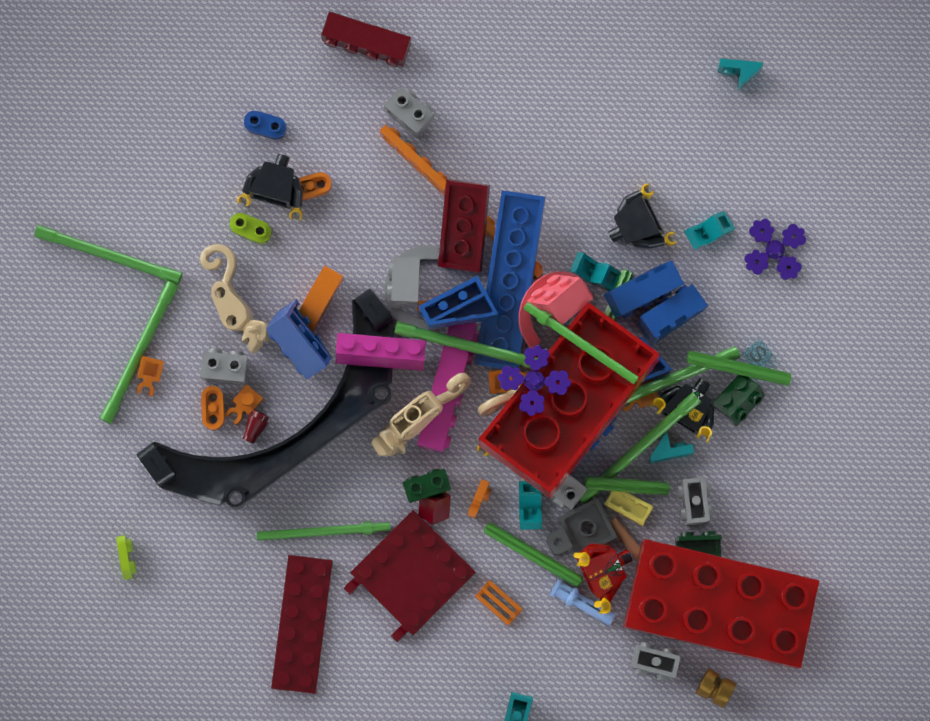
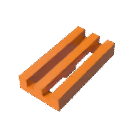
[475,580,523,626]

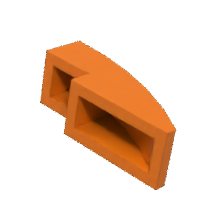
[299,265,344,333]

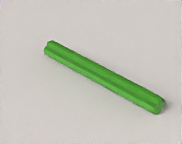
[687,351,791,386]
[484,522,583,587]

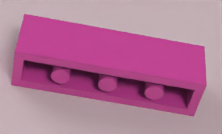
[336,333,426,371]

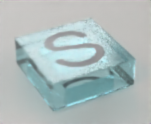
[742,339,773,366]

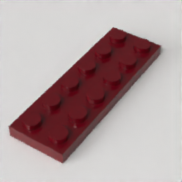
[271,555,333,694]

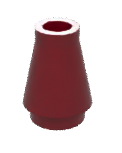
[242,410,269,444]

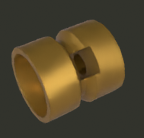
[695,668,737,709]

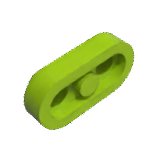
[229,213,272,244]
[116,535,137,580]

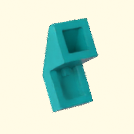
[684,211,735,250]
[570,252,621,291]
[519,481,542,530]

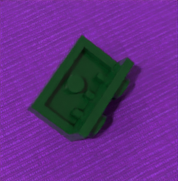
[711,375,765,426]
[402,468,451,503]
[675,531,722,557]

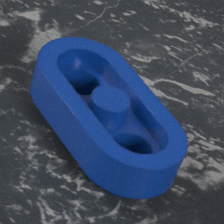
[244,111,287,140]

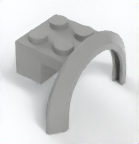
[385,246,439,331]

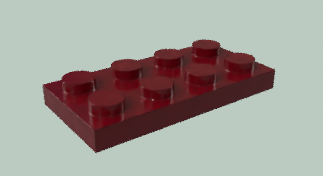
[438,179,490,272]

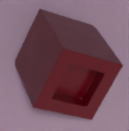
[418,492,451,525]

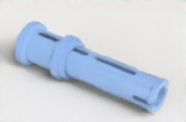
[549,578,616,626]

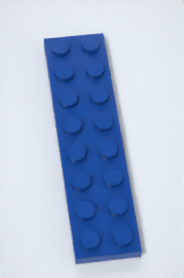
[475,190,546,369]

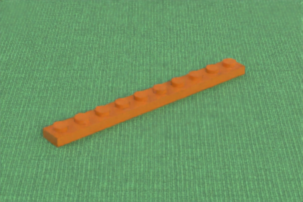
[379,124,543,281]

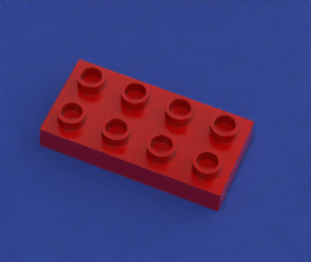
[478,302,660,499]
[622,539,820,669]

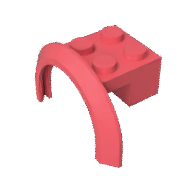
[519,271,594,348]

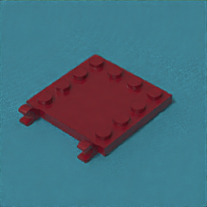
[344,510,476,642]

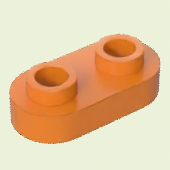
[299,172,332,201]
[201,386,225,431]

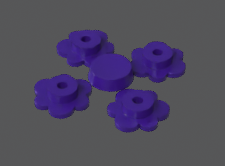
[744,219,806,280]
[498,345,571,416]

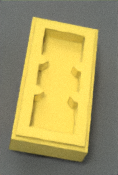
[604,491,654,527]

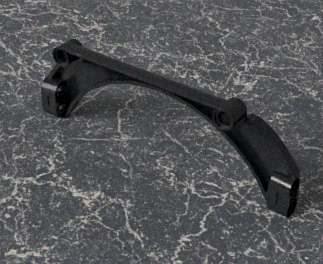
[136,288,394,510]

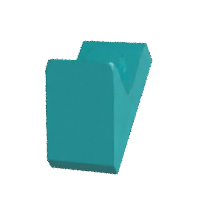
[717,58,763,90]
[648,431,694,464]
[504,692,533,721]

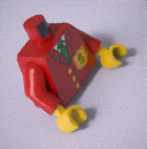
[574,543,633,614]

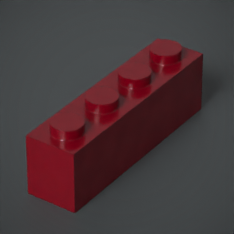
[321,11,411,67]

